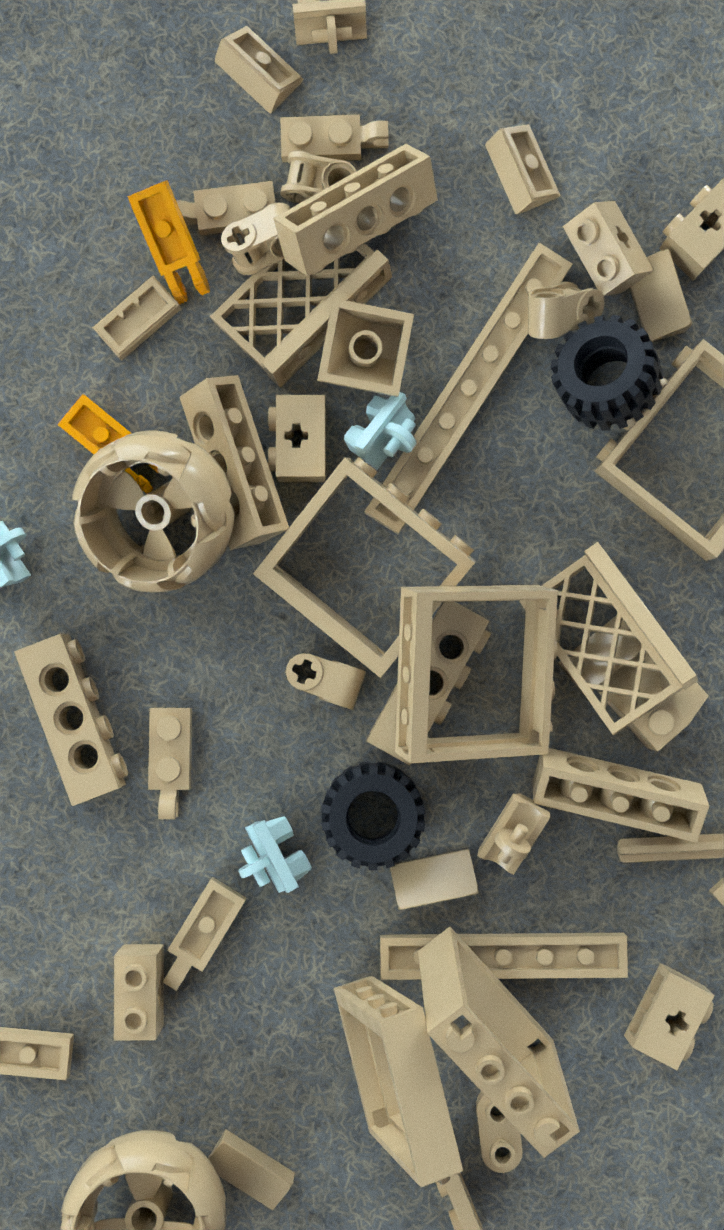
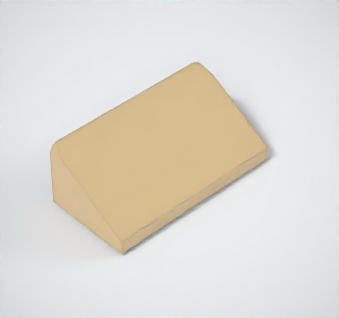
[215,26,303,113]
[485,124,561,214]
[630,249,692,342]
[558,615,642,694]
[390,849,479,910]
[208,1129,295,1210]

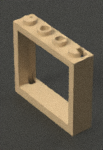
[594,339,724,561]
[253,457,476,678]
[395,585,560,763]
[418,927,580,1158]
[334,976,463,1187]

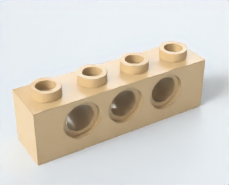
[273,144,438,276]
[180,375,289,550]
[366,602,491,766]
[14,634,128,806]
[532,748,709,842]

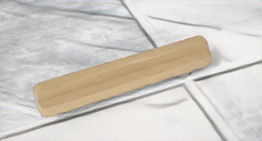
[617,833,724,863]

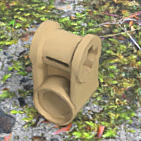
[280,151,356,203]
[221,203,290,275]
[528,281,605,339]
[286,653,366,710]

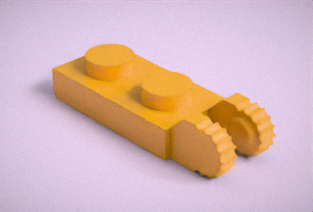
[127,180,210,304]
[57,394,158,494]

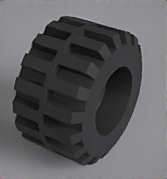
[551,315,663,431]
[321,761,426,870]

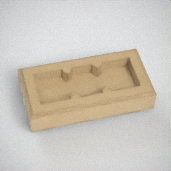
[92,275,181,361]

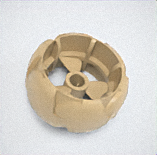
[72,430,235,593]
[60,1130,227,1230]

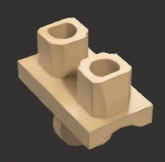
[292,0,367,54]
[477,793,550,875]

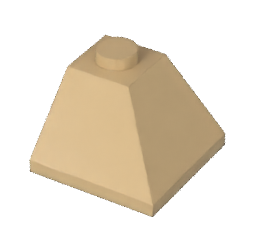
[317,298,414,397]
[597,652,708,751]

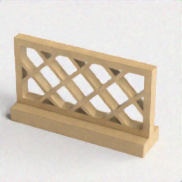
[210,243,392,388]
[519,542,698,736]

